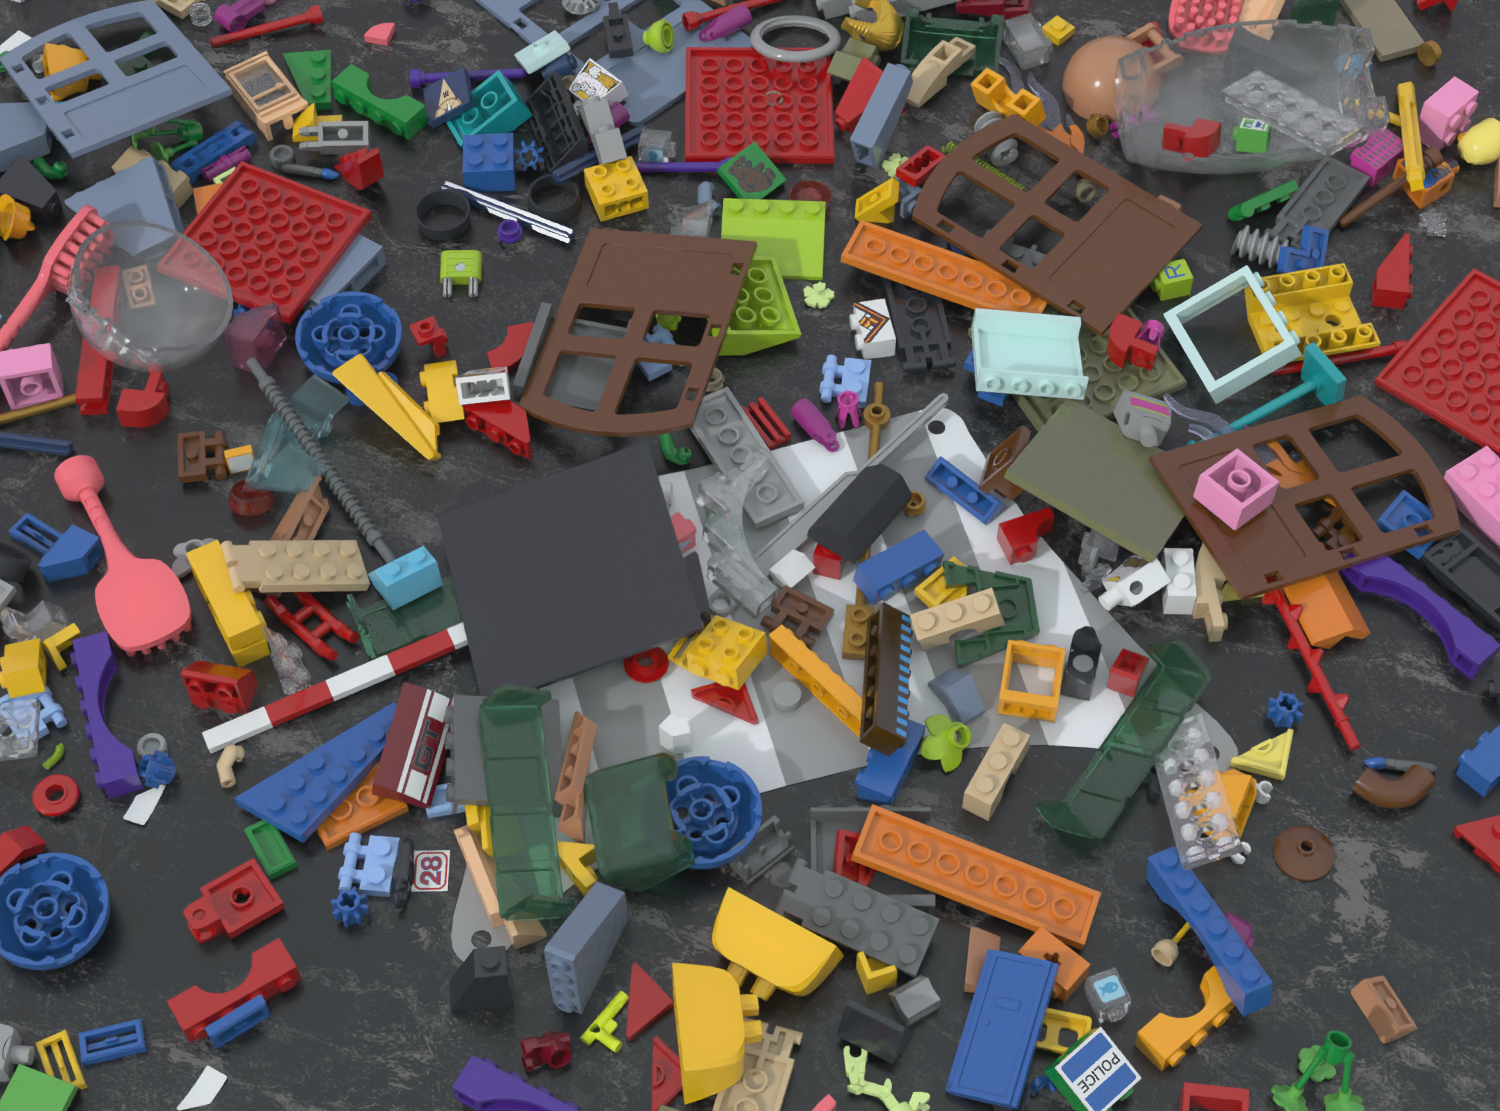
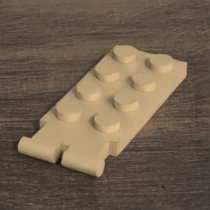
[221,540,370,593]
[712,1017,803,1111]

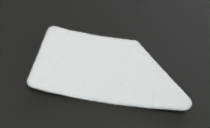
[123,784,165,825]
[177,1066,227,1110]

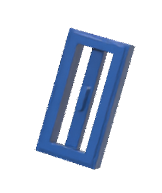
[8,512,62,557]
[205,994,271,1048]
[78,1018,147,1066]

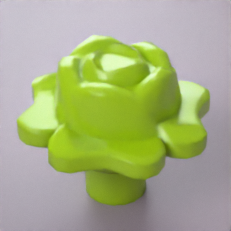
[655,314,682,331]

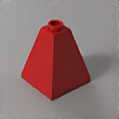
[835,57,906,134]

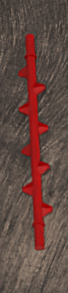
[1261,575,1361,751]

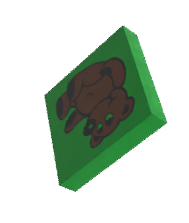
[717,141,786,199]

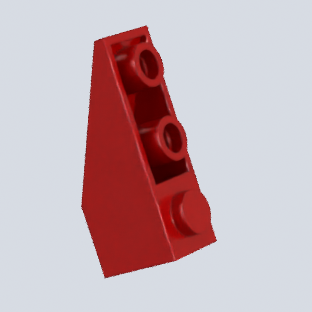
[1372,233,1414,309]

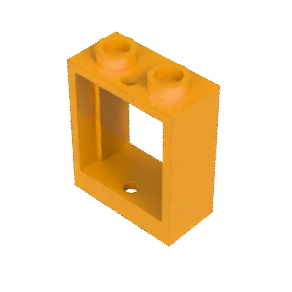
[997,640,1066,722]

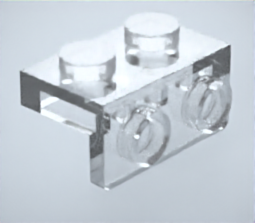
[1078,529,1119,579]

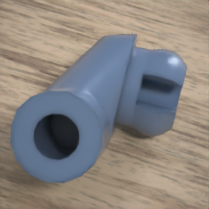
[697,181,722,216]

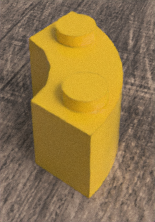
[420,360,464,423]

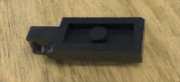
[603,2,633,59]

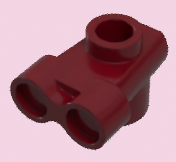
[520,1031,572,1072]

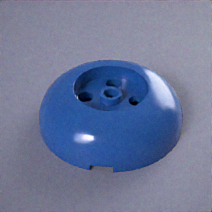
[295,291,402,384]
[641,756,762,870]
[0,853,110,970]

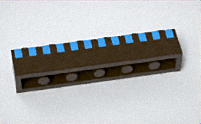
[859,602,913,757]

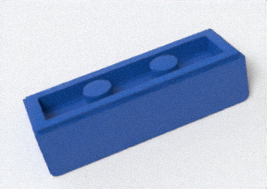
[924,456,1006,525]

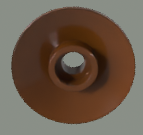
[1273,826,1335,881]

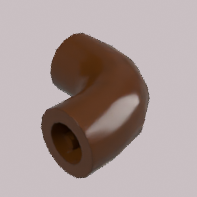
[1351,765,1436,809]

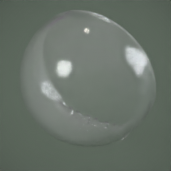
[66,221,233,373]

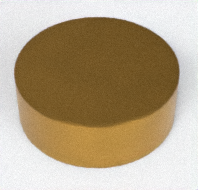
[1417,40,1442,66]

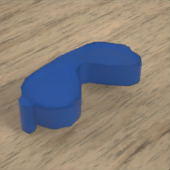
[1030,1075,1057,1096]

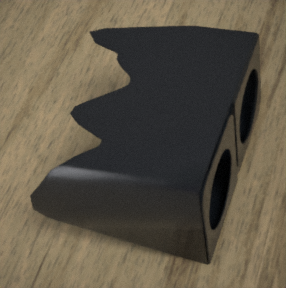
[1060,626,1102,701]

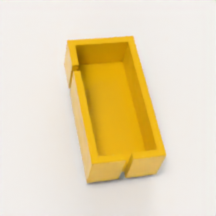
[186,540,271,668]

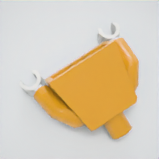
[32,43,102,102]
[1180,769,1273,864]

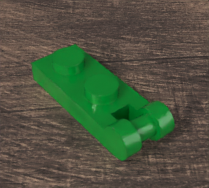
[1228,180,1299,222]

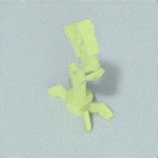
[844,1046,930,1111]

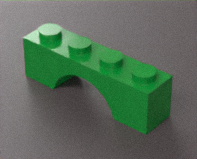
[332,64,428,140]

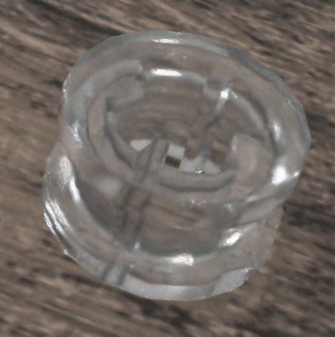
[189,3,212,26]

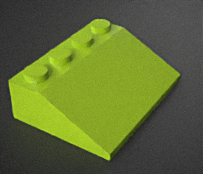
[721,198,826,280]
[707,256,801,355]

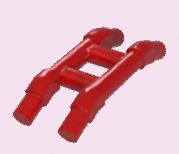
[264,592,359,661]

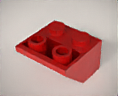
[181,660,258,714]

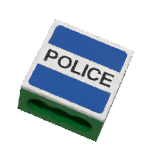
[1044,1027,1141,1111]

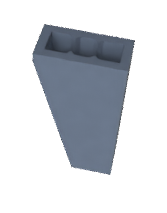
[850,63,913,169]

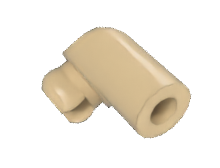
[216,744,245,788]

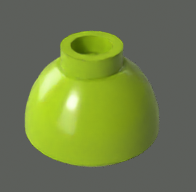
[643,19,674,54]

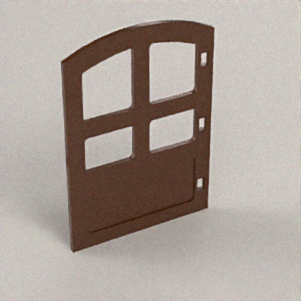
[912,114,1203,336]
[519,228,757,437]
[1149,395,1461,601]

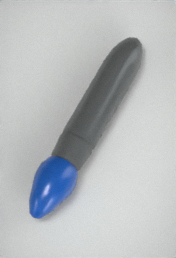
[280,164,340,180]
[1364,756,1438,773]

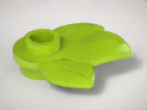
[920,714,971,772]

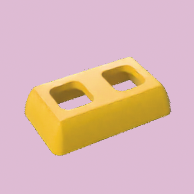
[1036,1008,1092,1054]

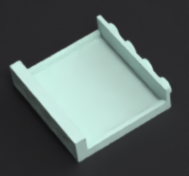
[971,308,1089,400]

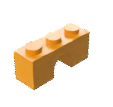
[970,68,1046,127]

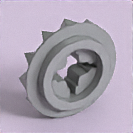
[562,0,600,15]

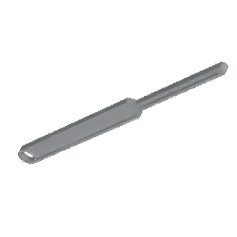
[708,393,948,617]

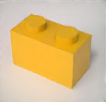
[0,638,47,699]

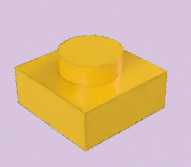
[1040,16,1075,46]

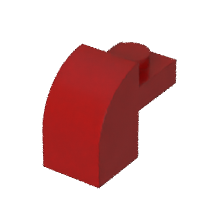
[1162,118,1222,160]
[1107,313,1159,371]
[116,370,170,428]

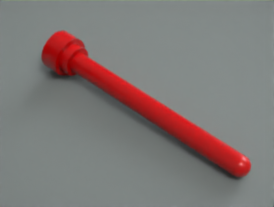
[682,0,784,32]
[210,4,324,47]

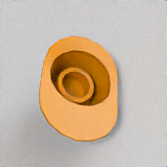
[0,194,35,241]

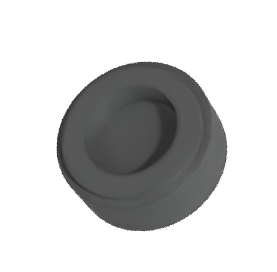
[269,145,295,169]

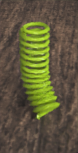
[42,743,65,769]

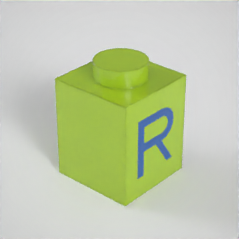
[1151,259,1194,301]

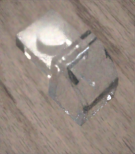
[0,600,71,647]

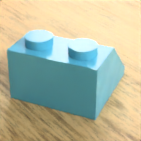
[367,546,443,610]

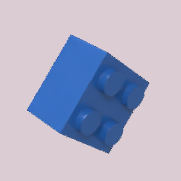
[463,133,516,192]

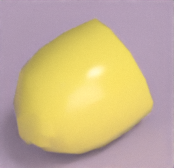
[1457,118,1500,165]

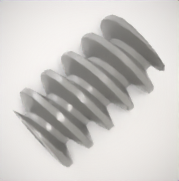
[974,111,1018,166]
[1231,225,1289,269]

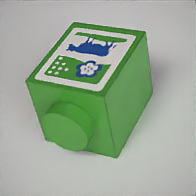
[1232,117,1272,155]

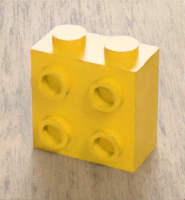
[584,156,649,222]
[686,615,768,690]

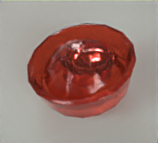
[788,180,832,211]
[227,477,276,516]

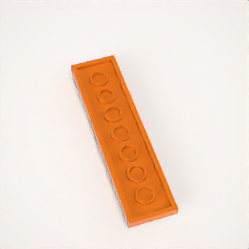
[841,220,1048,314]
[851,804,1101,950]

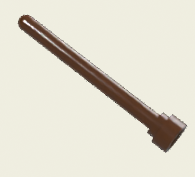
[1338,146,1444,228]

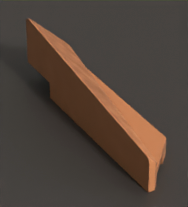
[246,474,330,598]
[554,711,598,844]

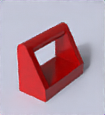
[1179,1082,1249,1111]

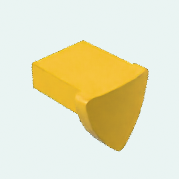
[42,623,81,671]

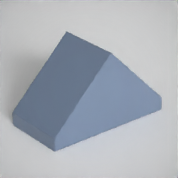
[928,669,986,725]

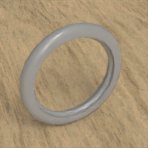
[750,15,841,63]

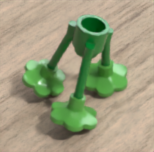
[131,118,203,164]
[1271,1030,1364,1111]

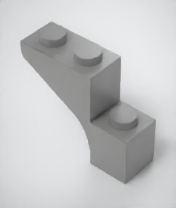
[576,95,627,164]

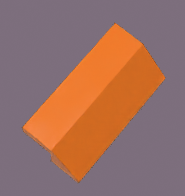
[1275,542,1371,649]

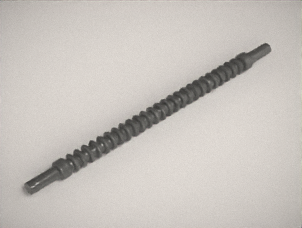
[246,357,397,564]

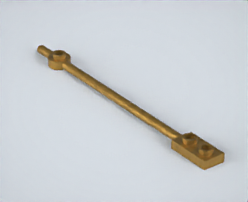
[842,382,890,660]

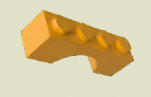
[1134,966,1235,1071]

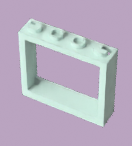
[1163,265,1301,404]

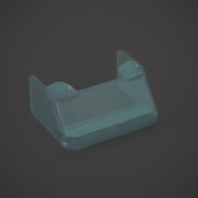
[245,374,350,494]

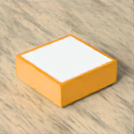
[224,445,257,474]

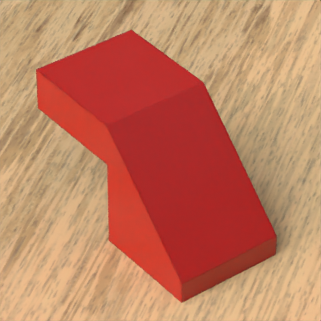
[0,825,46,877]

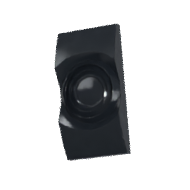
[1421,526,1500,630]

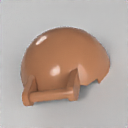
[1062,23,1183,123]

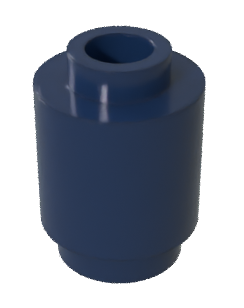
[540,53,578,80]

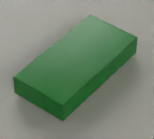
[244,820,298,880]

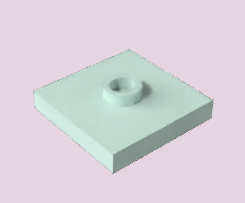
[514,30,570,74]

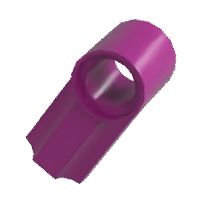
[214,0,265,33]

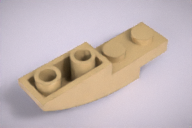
[906,37,976,108]
[1192,543,1228,642]

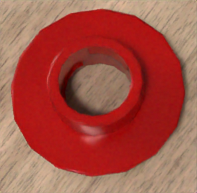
[623,647,669,684]
[32,774,80,816]

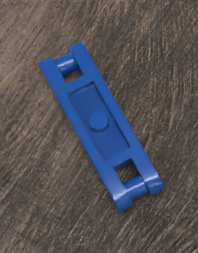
[170,120,257,185]

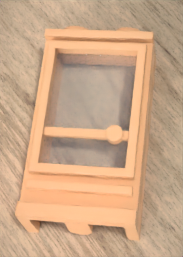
[223,51,309,141]

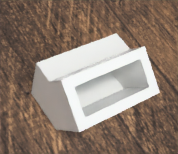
[769,549,816,589]
[659,714,692,754]

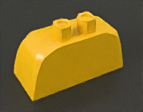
[712,887,844,1001]
[672,963,762,1104]

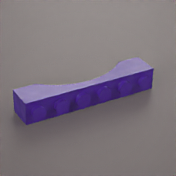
[1339,552,1500,680]
[70,631,144,798]
[452,1055,581,1111]

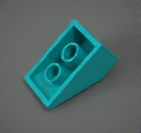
[446,70,532,148]

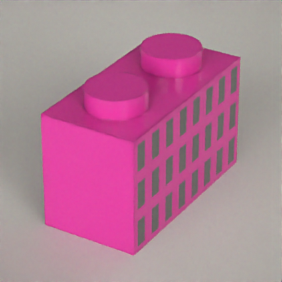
[1350,128,1404,187]

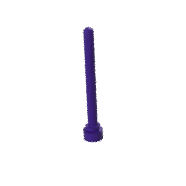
[409,68,527,89]
[635,157,733,172]

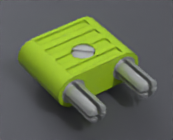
[440,250,482,298]

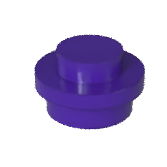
[497,219,523,243]

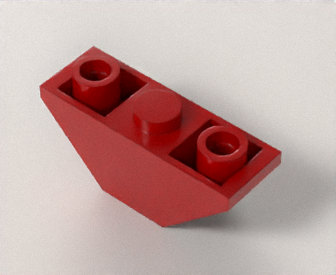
[334,147,384,191]
[463,400,533,459]

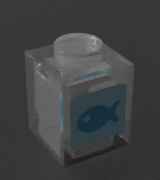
[638,128,676,162]
[1083,967,1132,1023]

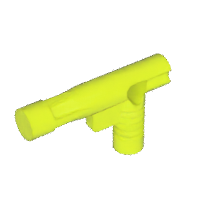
[580,991,629,1053]

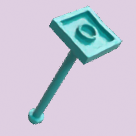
[1186,342,1347,446]

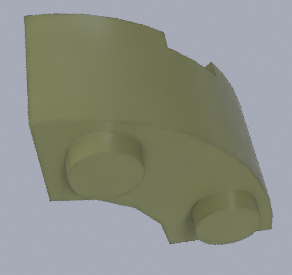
[827,38,881,82]

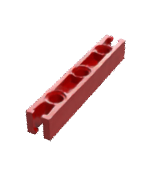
[75,264,123,415]

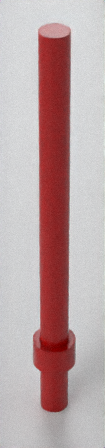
[1271,340,1407,376]

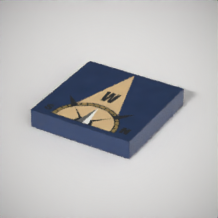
[423,67,474,129]

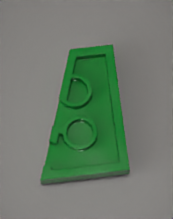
[282,50,332,110]

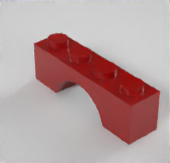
[167,938,301,1043]

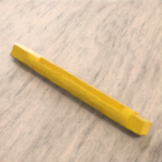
[1397,82,1425,192]

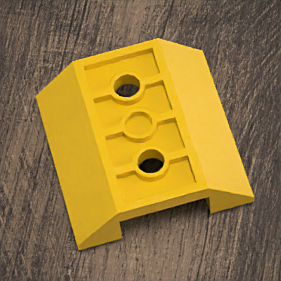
[1244,263,1380,362]

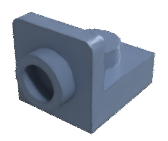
[895,177,922,219]

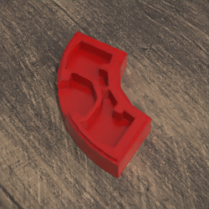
[487,322,534,372]

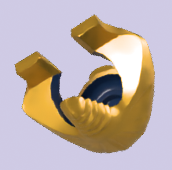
[841,0,904,52]

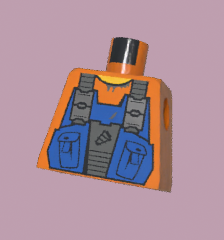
[1393,158,1460,209]

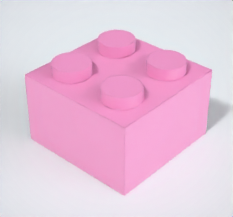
[1419,76,1479,151]
[0,343,65,410]
[1193,448,1279,530]

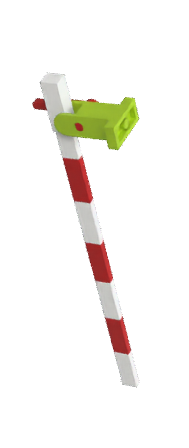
[202,622,468,754]

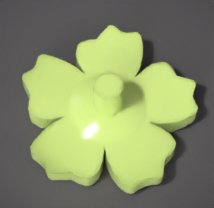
[882,153,909,178]
[803,282,834,309]

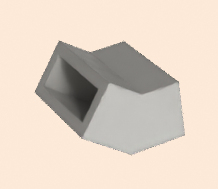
[888,975,941,1026]

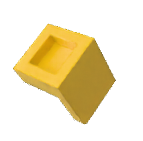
[856,951,897,995]

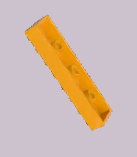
[769,625,862,738]

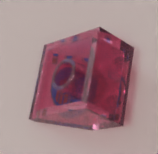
[224,303,287,373]

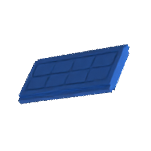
[945,950,1060,1109]

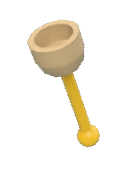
[1151,922,1191,966]

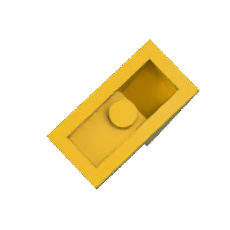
[292,103,343,142]
[854,177,900,223]
[550,841,599,897]

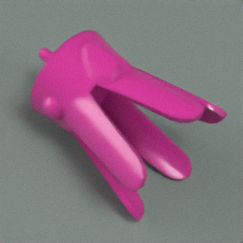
[1136,320,1165,352]
[835,391,863,429]

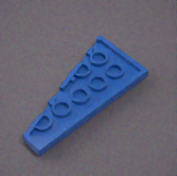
[234,702,397,843]

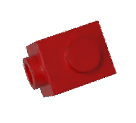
[410,316,448,358]

